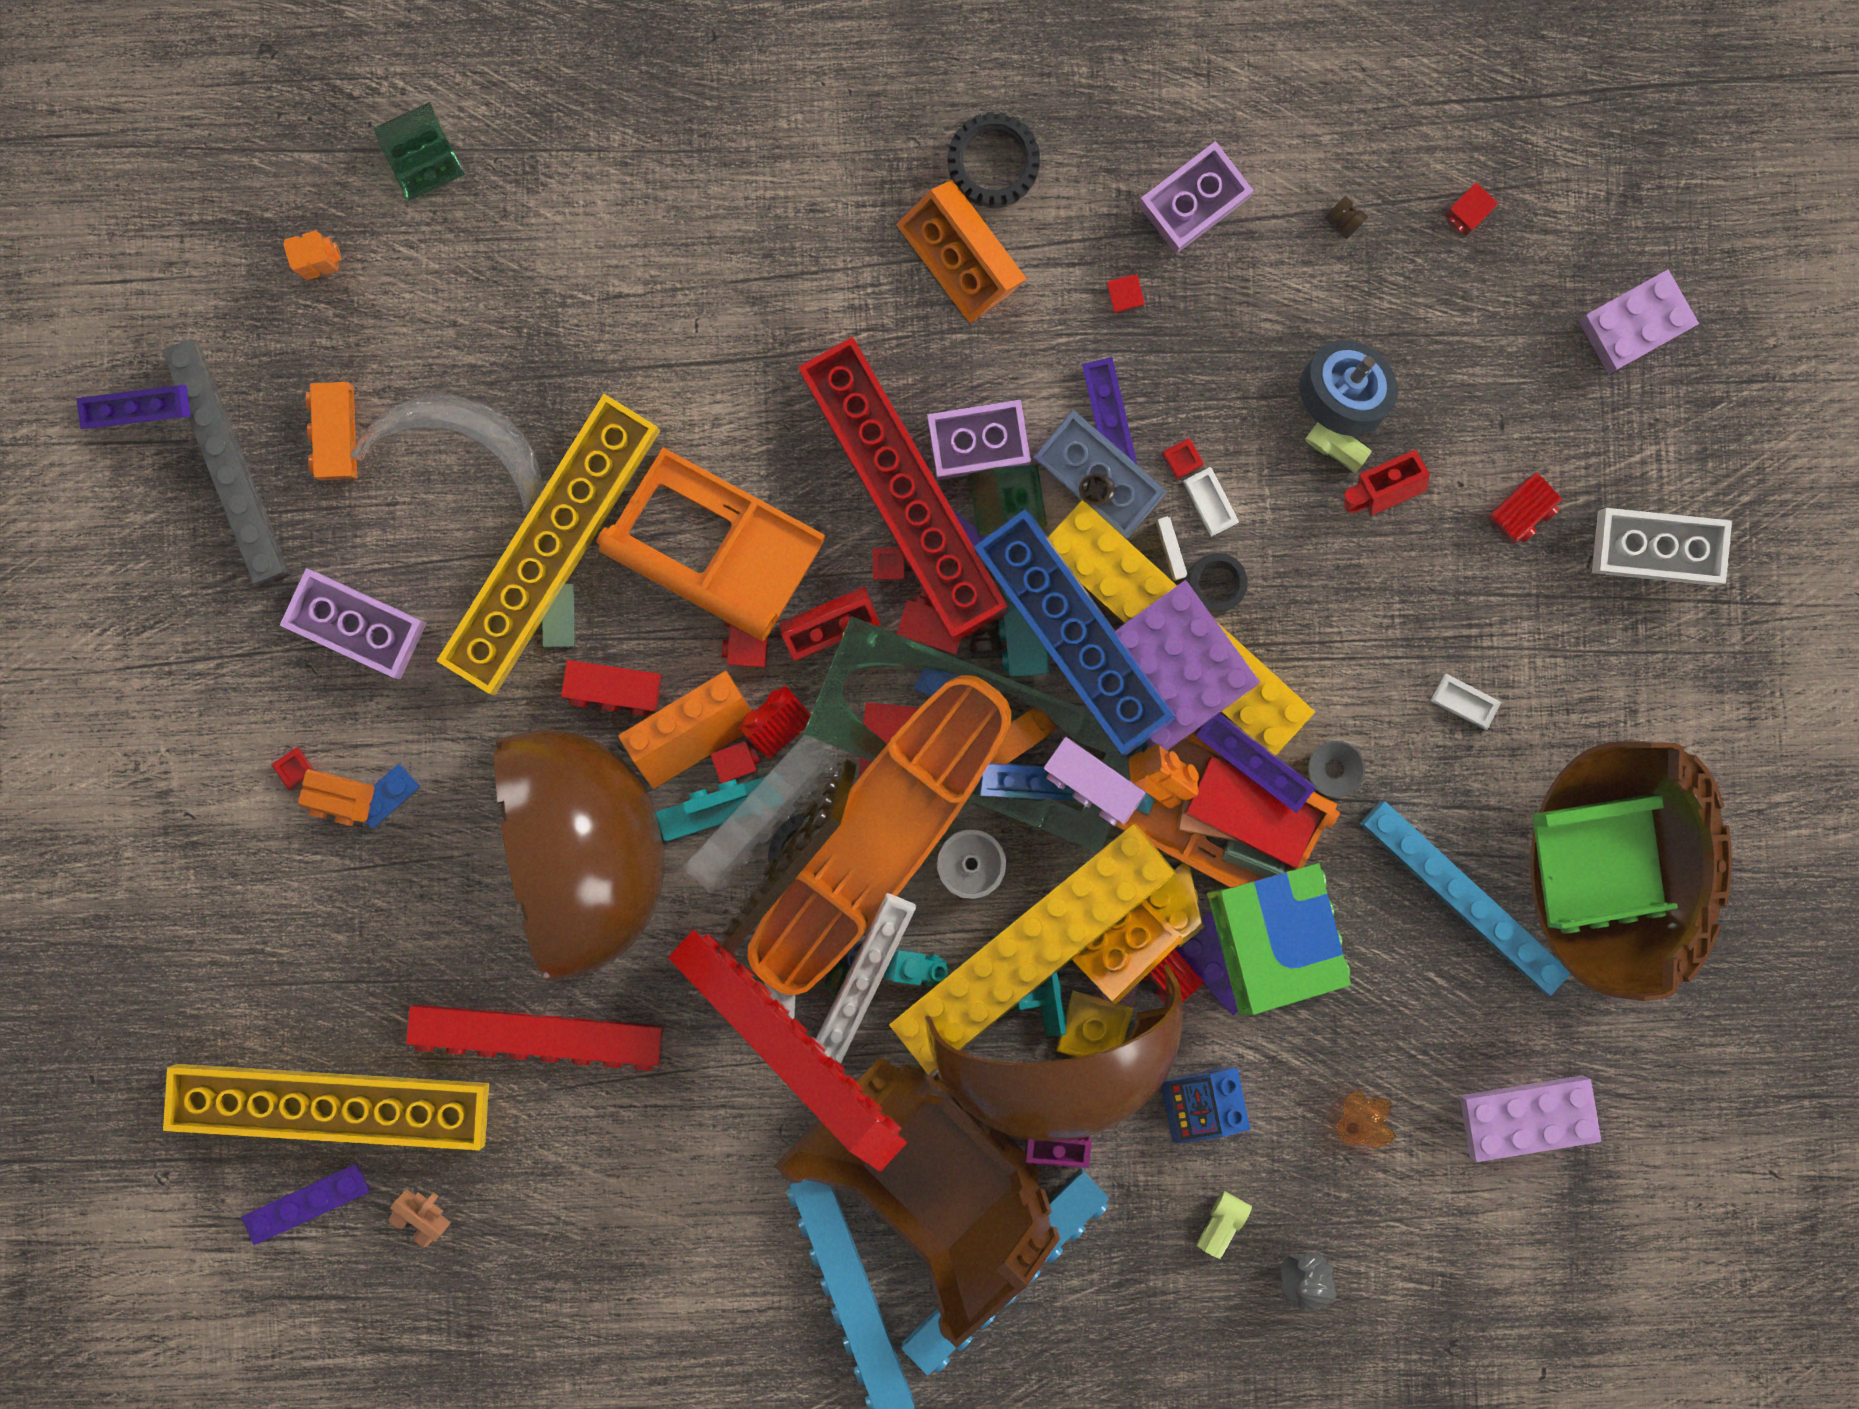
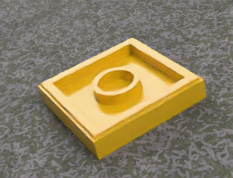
[1056,990,1133,1057]

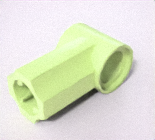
[1305,422,1372,473]
[1196,1191,1252,1259]

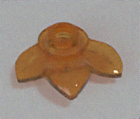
[1337,1089,1396,1148]

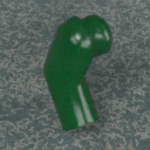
[825,961,850,1002]

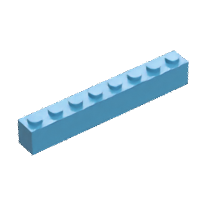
[1359,801,1570,996]
[901,1168,1109,1376]
[786,1180,915,1409]

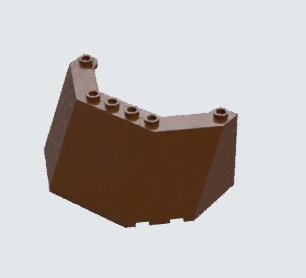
[774,1058,1061,1348]

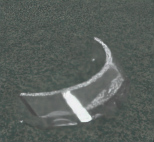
[350,395,544,515]

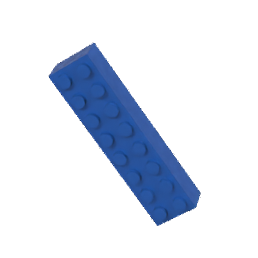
[974,509,1177,755]

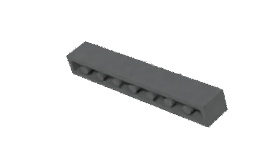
[161,339,291,586]

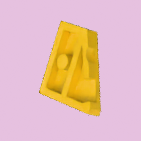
[1145,862,1204,947]

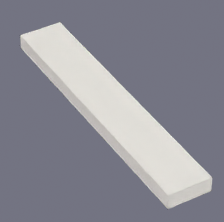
[816,892,916,1064]

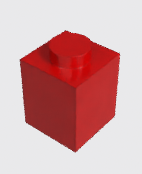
[1445,182,1499,236]
[710,741,761,784]

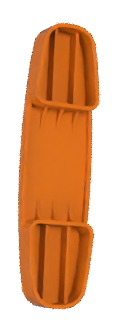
[748,675,1011,995]

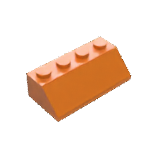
[896,179,1027,324]
[618,671,752,789]

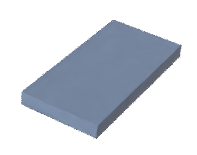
[1033,410,1168,539]

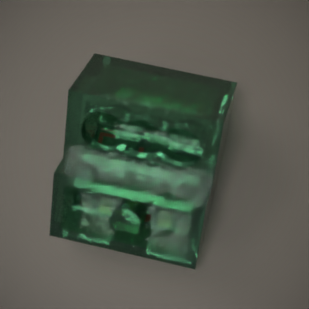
[374,102,465,201]

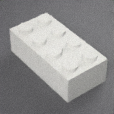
[1592,508,1732,586]

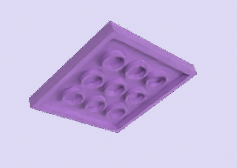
[1115,580,1261,751]

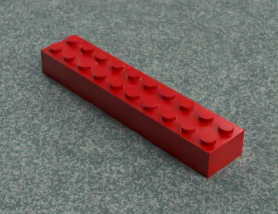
[798,336,1008,643]
[668,929,907,1172]

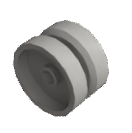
[937,829,1006,899]

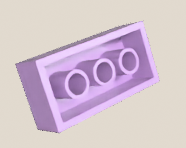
[280,568,427,679]
[1459,1075,1601,1162]

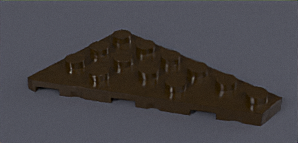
[722,759,857,954]

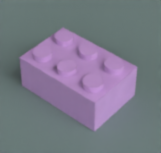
[1138,141,1254,254]
[1578,269,1699,375]
[927,400,1031,480]
[1044,737,1146,826]

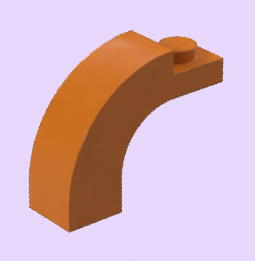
[991,703,1057,764]

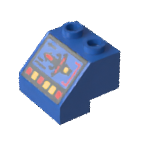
[1161,1067,1250,1143]

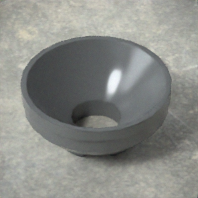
[1308,741,1365,798]

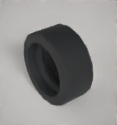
[1187,553,1248,613]

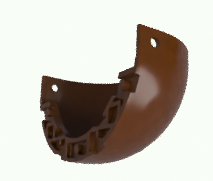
[494,730,665,982]
[1530,741,1732,1001]
[925,964,1183,1142]

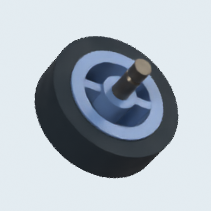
[1299,340,1398,436]

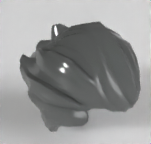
[1281,1252,1337,1311]

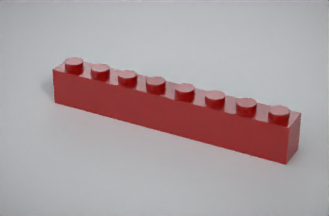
[406,1004,664,1071]

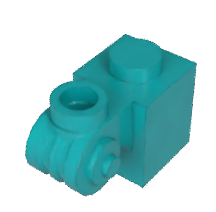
[882,947,948,986]

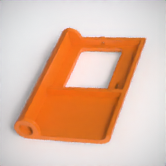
[596,447,825,641]
[1116,729,1340,888]

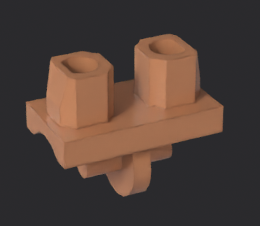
[389,1189,451,1247]

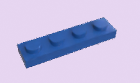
[974,763,1078,801]

